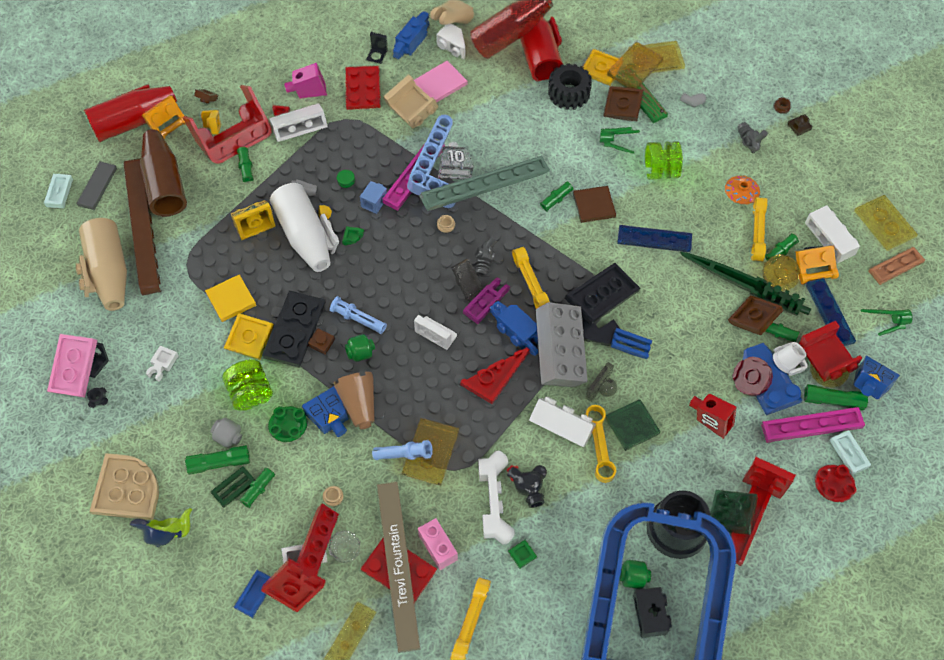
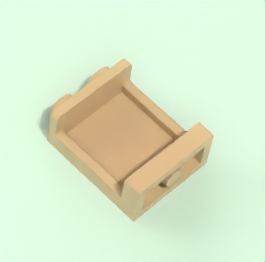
[383,74,438,129]

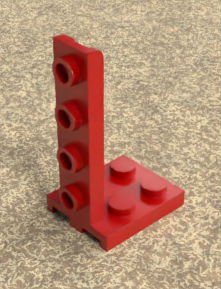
[730,457,796,566]
[261,503,339,612]

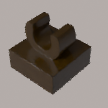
[787,114,813,136]

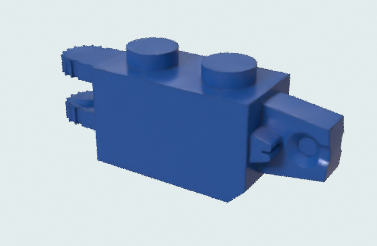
[393,12,429,59]
[490,301,539,356]

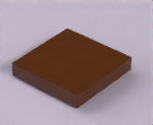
[603,86,644,122]
[573,186,616,223]
[728,295,783,336]

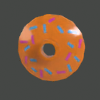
[725,176,760,204]

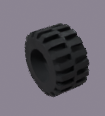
[548,63,592,110]

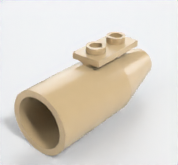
[76,218,127,311]

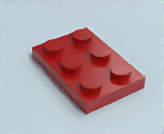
[345,66,381,110]
[361,537,437,604]

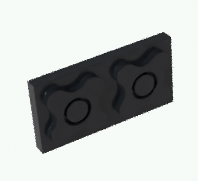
[564,263,641,325]
[262,290,326,368]

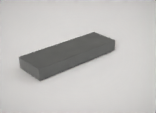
[77,161,117,210]

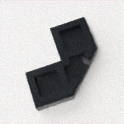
[582,317,621,346]

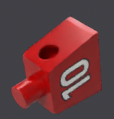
[689,394,737,439]

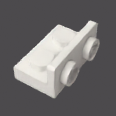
[414,315,457,350]

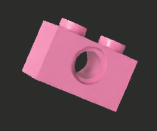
[418,518,458,571]

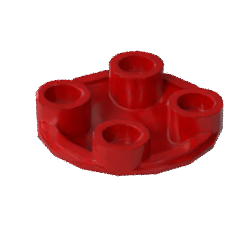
[815,465,857,502]

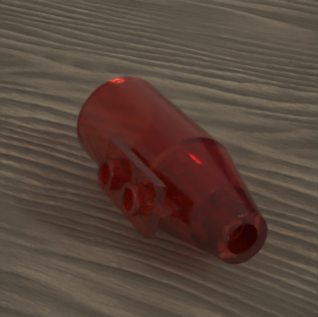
[470,0,553,59]

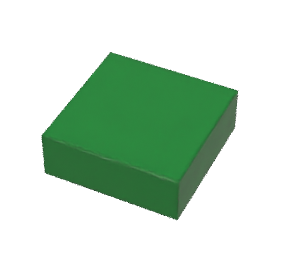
[508,539,537,569]

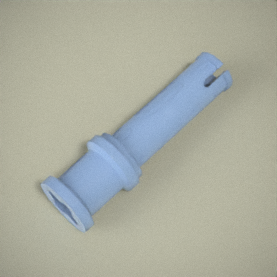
[330,296,387,334]
[372,440,433,460]

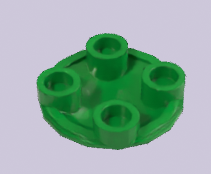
[268,406,308,442]

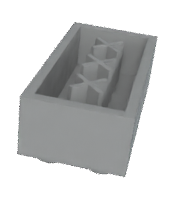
[536,302,588,387]

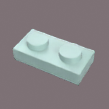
[44,174,73,208]
[830,430,871,475]

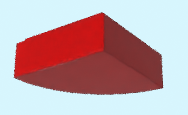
[272,105,290,116]

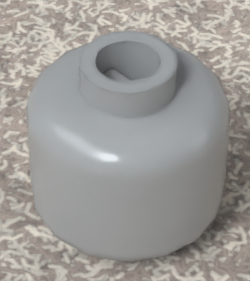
[210,418,242,448]

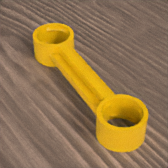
[751,197,768,262]
[512,247,550,309]
[585,405,616,483]
[450,577,491,660]

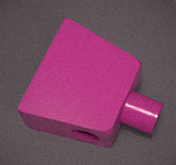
[285,63,327,98]

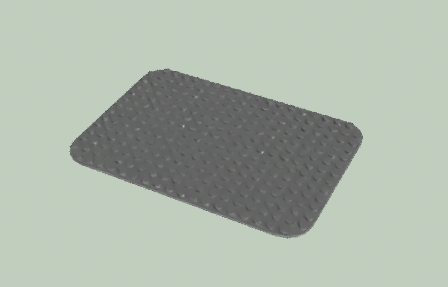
[186,119,601,471]

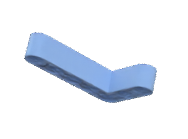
[407,115,456,208]

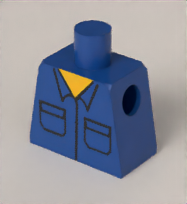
[853,355,900,400]
[302,386,348,437]

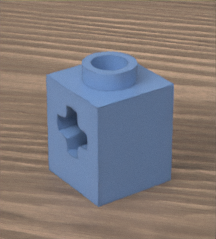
[360,181,387,214]

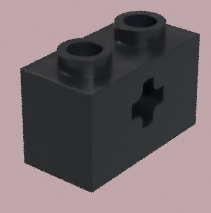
[633,587,672,638]

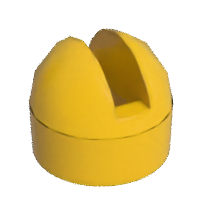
[318,205,332,219]

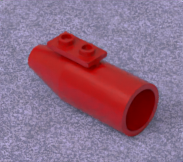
[519,3,563,81]
[84,84,177,143]

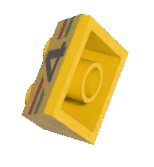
[231,200,276,240]

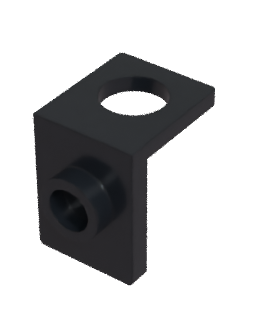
[366,32,388,64]
[90,342,109,378]

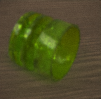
[645,141,683,180]
[222,359,273,411]

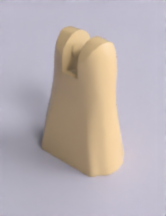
[430,0,474,25]

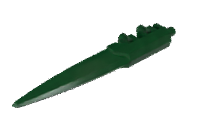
[680,252,811,316]

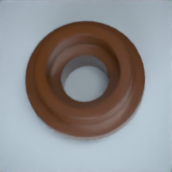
[774,97,791,114]

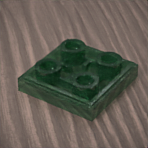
[605,399,661,451]
[710,490,758,535]

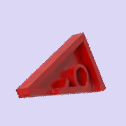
[460,347,530,404]

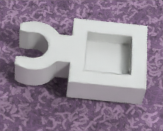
[146,346,179,382]

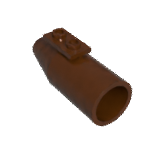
[140,129,187,217]

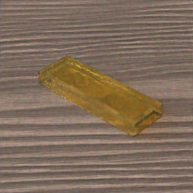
[324,602,377,660]

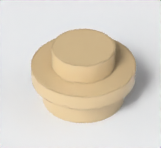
[437,215,455,233]
[323,486,344,507]

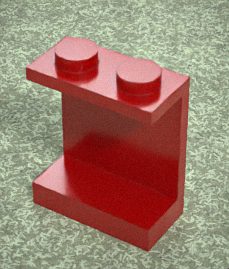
[798,321,862,382]

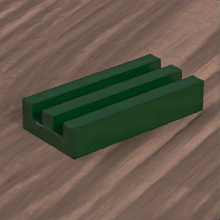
[210,466,255,508]

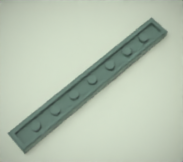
[419,156,550,211]

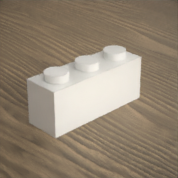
[269,103,328,142]
[805,205,860,264]
[529,396,596,447]

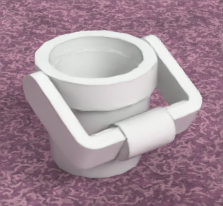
[773,342,808,376]

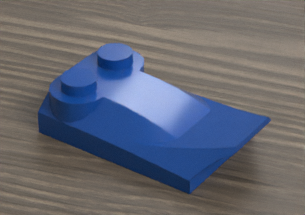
[742,343,803,416]

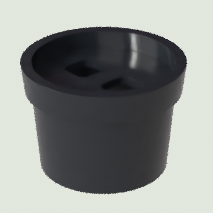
[646,490,711,559]

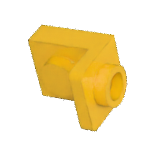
[201,110,221,135]

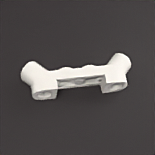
[478,451,515,545]

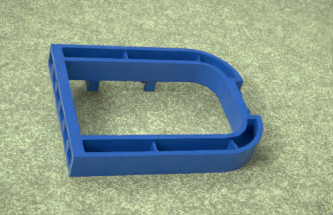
[581,503,736,660]

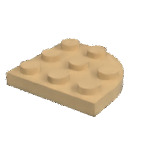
[90,453,159,520]

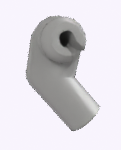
[680,93,707,107]

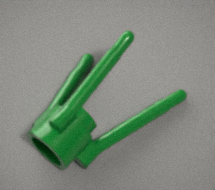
[600,127,640,154]
[861,309,913,336]

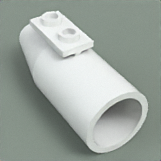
[270,183,339,272]

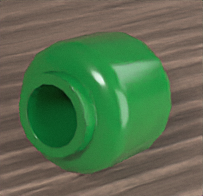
[345,334,375,362]
[619,560,651,589]

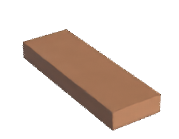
[869,246,925,285]

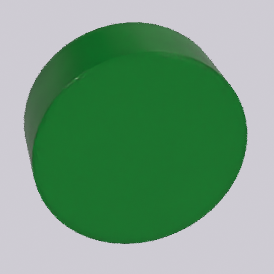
[337,170,355,188]

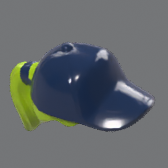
[129,508,192,547]

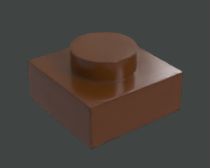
[194,89,219,104]
[308,328,335,354]

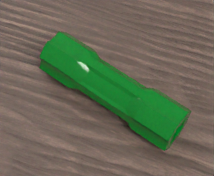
[804,384,868,411]
[185,445,250,475]

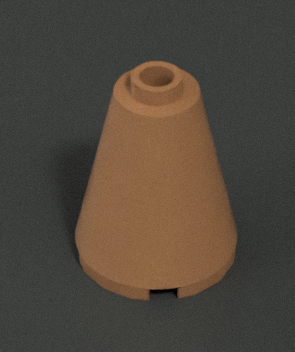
[334,372,375,430]

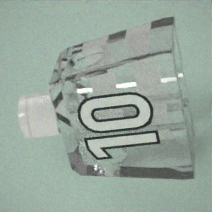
[438,142,474,180]

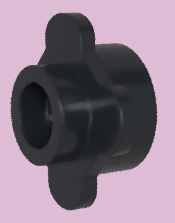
[87,387,108,408]

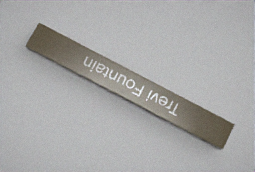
[377,481,421,653]

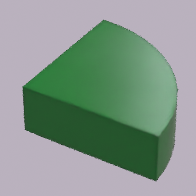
[342,226,364,245]

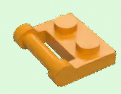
[142,96,186,139]
[795,245,839,284]

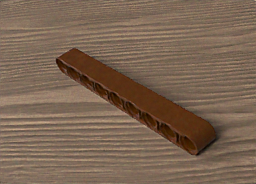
[123,158,162,296]

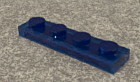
[617,225,692,252]
[806,278,856,346]

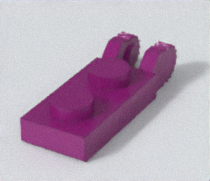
[463,278,510,324]

